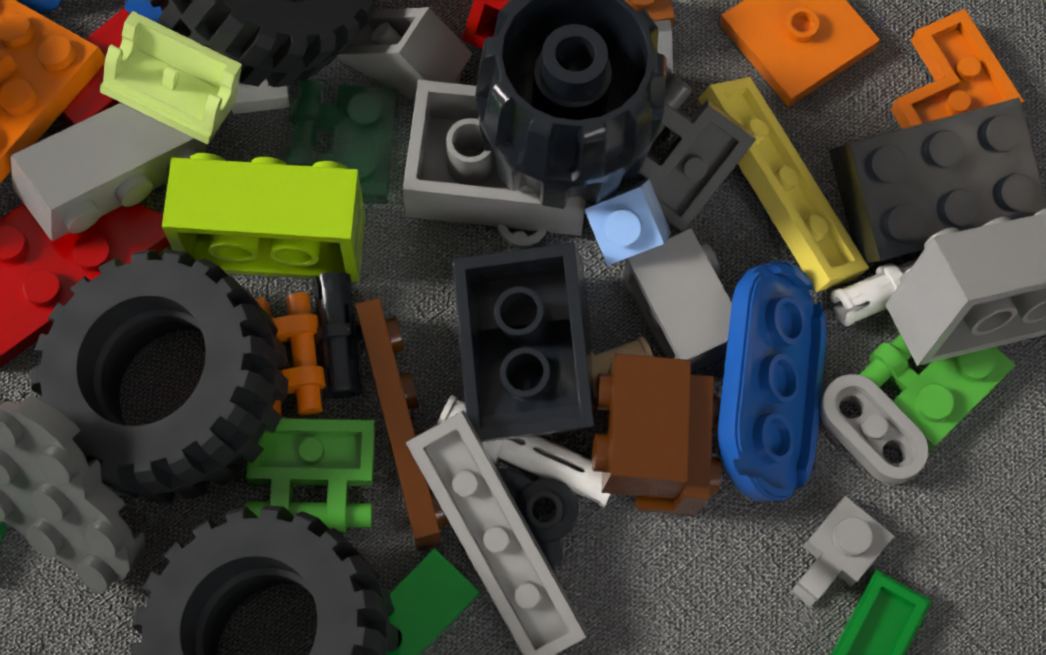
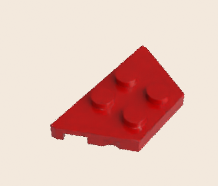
[0,203,170,368]

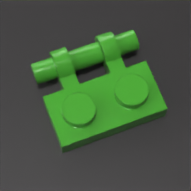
[859,334,1016,452]
[245,418,376,534]

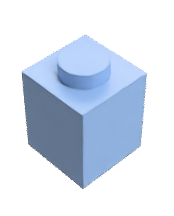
[584,179,671,266]

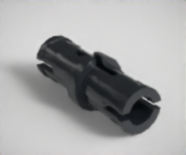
[312,272,363,399]

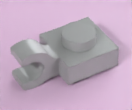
[791,496,894,607]

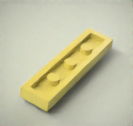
[698,77,869,293]

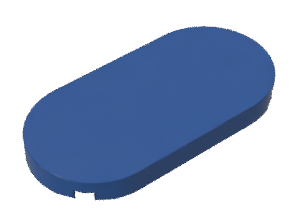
[718,261,827,502]

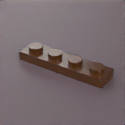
[356,298,450,551]

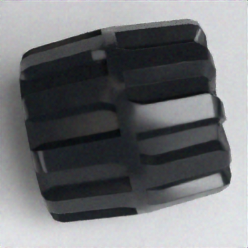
[475,0,667,209]

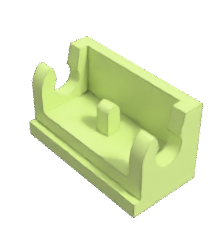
[100,11,242,145]

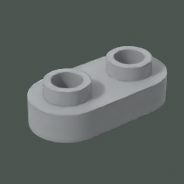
[820,374,928,484]

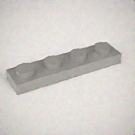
[406,410,587,655]

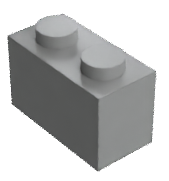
[622,228,734,373]

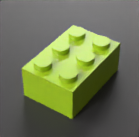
[162,153,366,282]

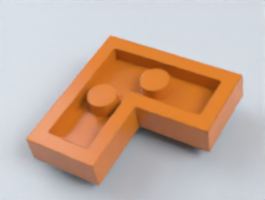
[890,9,1024,129]

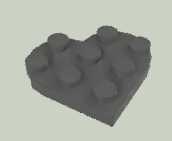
[0,396,146,593]

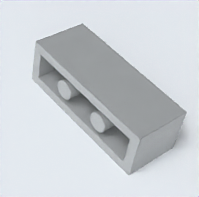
[11,103,207,241]

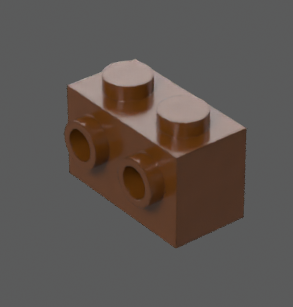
[592,353,691,499]

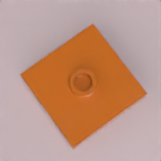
[719,0,880,107]

